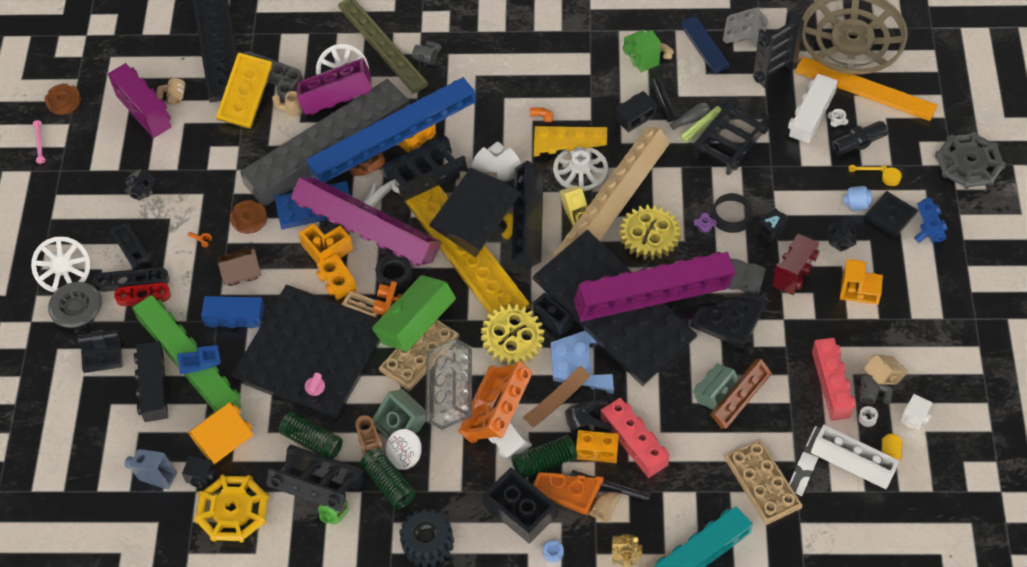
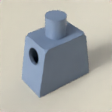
[125,449,177,490]

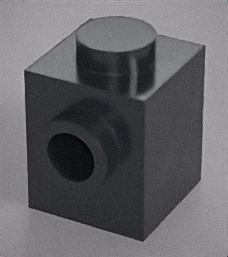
[182,456,216,488]

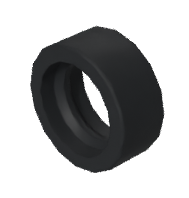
[375,254,413,291]

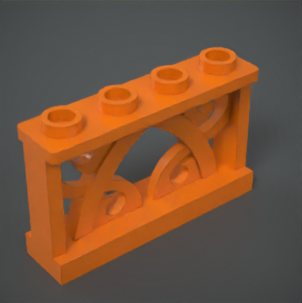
[458,361,533,443]

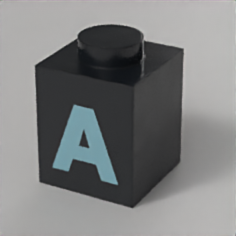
[758,208,789,243]

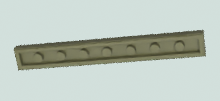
[338,0,428,94]

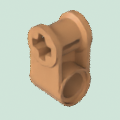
[356,415,383,456]

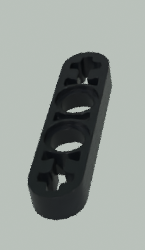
[94,267,170,292]

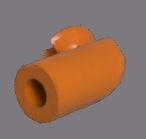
[530,107,554,122]

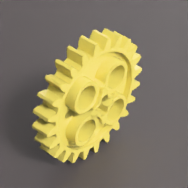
[619,205,681,260]
[481,304,544,366]

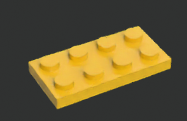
[216,53,273,129]

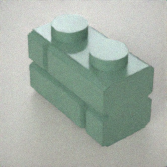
[693,363,738,410]

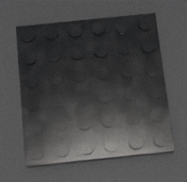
[231,284,381,420]

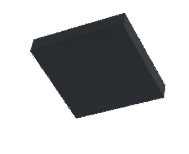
[865,191,918,237]

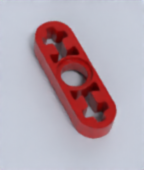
[114,283,171,306]

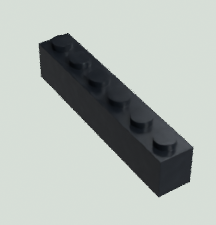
[511,160,543,269]

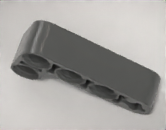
[242,52,302,103]

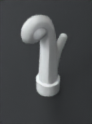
[363,179,399,207]

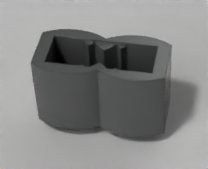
[728,258,766,295]

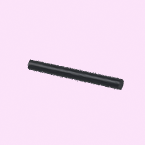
[570,470,651,502]

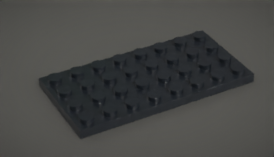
[532,229,698,387]

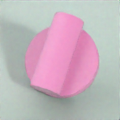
[305,373,325,396]

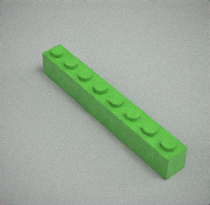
[132,295,242,412]

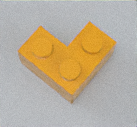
[298,223,353,263]
[840,259,883,305]

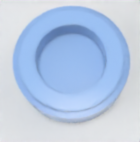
[543,540,564,563]

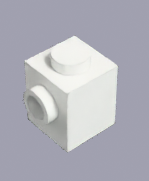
[901,394,932,431]

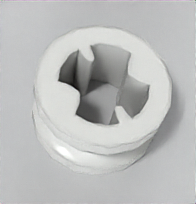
[858,406,878,427]

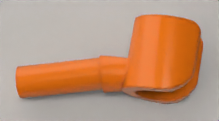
[188,232,212,248]

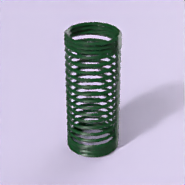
[279,411,343,459]
[511,435,577,479]
[360,448,416,509]

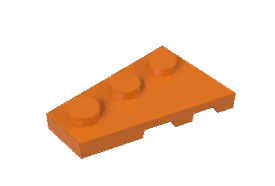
[533,472,604,516]

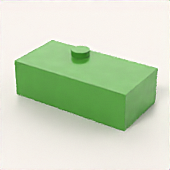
[372,275,456,352]

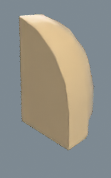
[588,492,621,523]

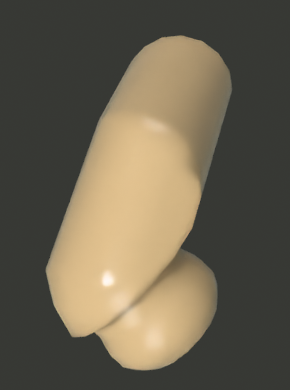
[660,43,674,60]

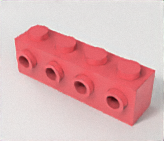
[812,338,855,421]
[601,398,670,478]

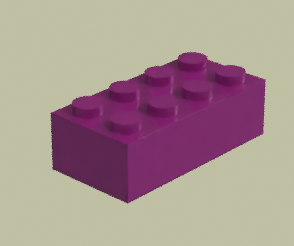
[297,58,372,115]
[108,63,172,138]

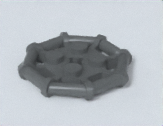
[935,132,1006,189]

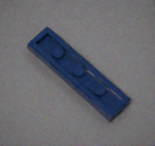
[680,16,729,74]

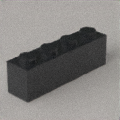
[134,341,168,422]

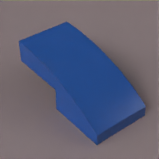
[177,345,221,374]

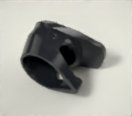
[564,400,610,438]

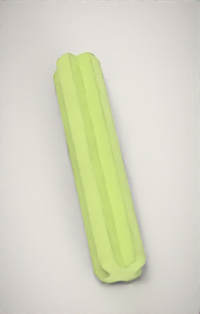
[681,106,722,143]

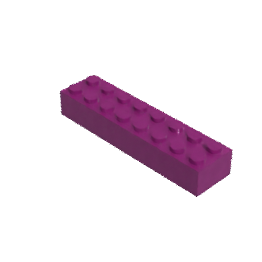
[291,177,442,266]
[574,252,736,322]

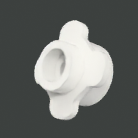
[828,109,848,127]

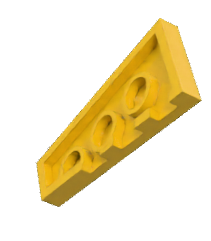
[534,126,607,157]

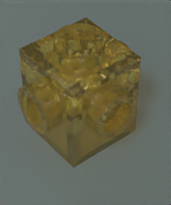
[612,534,642,567]

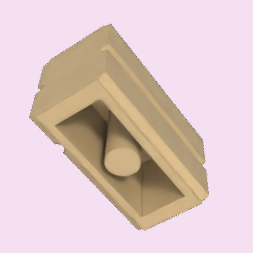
[865,354,907,385]

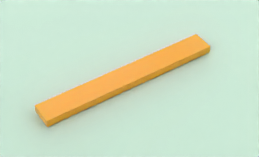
[795,56,937,121]

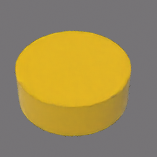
[882,167,902,186]

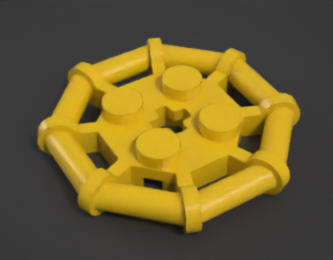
[194,474,270,543]

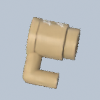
[156,78,186,105]
[272,91,303,117]

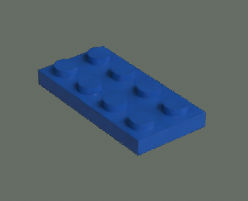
[274,181,350,230]

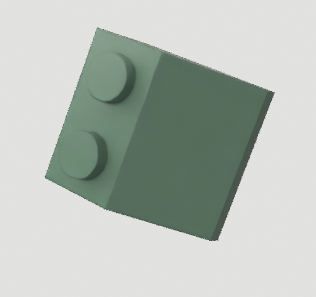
[373,389,430,439]

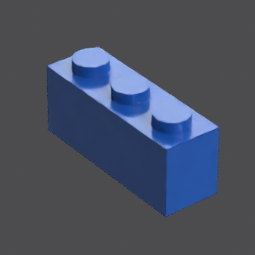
[201,296,265,328]

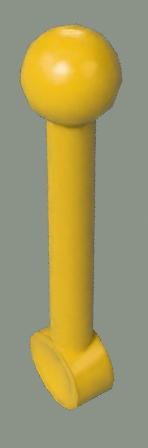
[848,165,887,172]

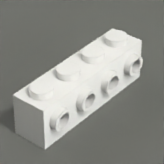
[788,74,838,144]
[811,425,900,489]

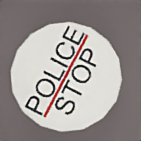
[386,429,421,470]

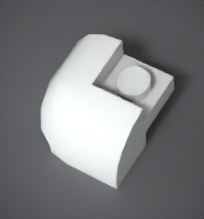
[471,141,521,183]

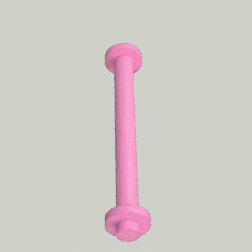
[33,120,45,164]

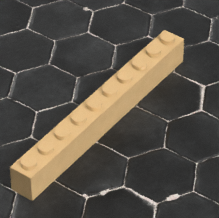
[551,127,669,259]

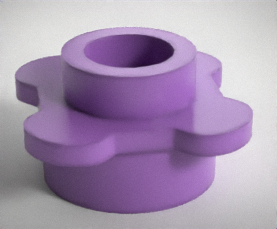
[694,213,717,233]

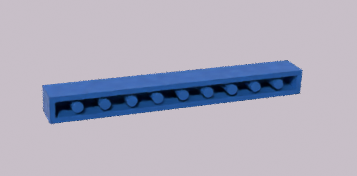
[306,77,476,183]

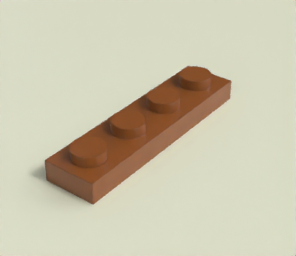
[710,359,772,429]

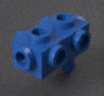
[914,198,948,243]

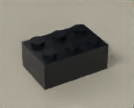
[483,467,557,544]

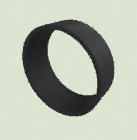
[711,193,752,233]

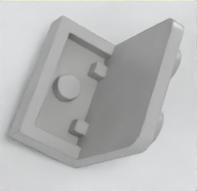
[723,7,768,48]

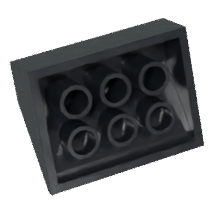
[429,168,520,258]

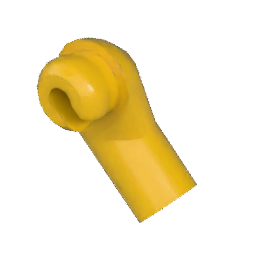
[501,213,513,240]

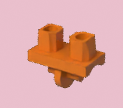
[373,281,402,316]

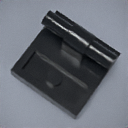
[78,330,123,373]

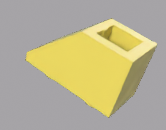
[559,185,587,226]

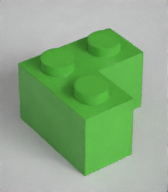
[623,30,661,72]

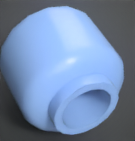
[844,186,872,211]

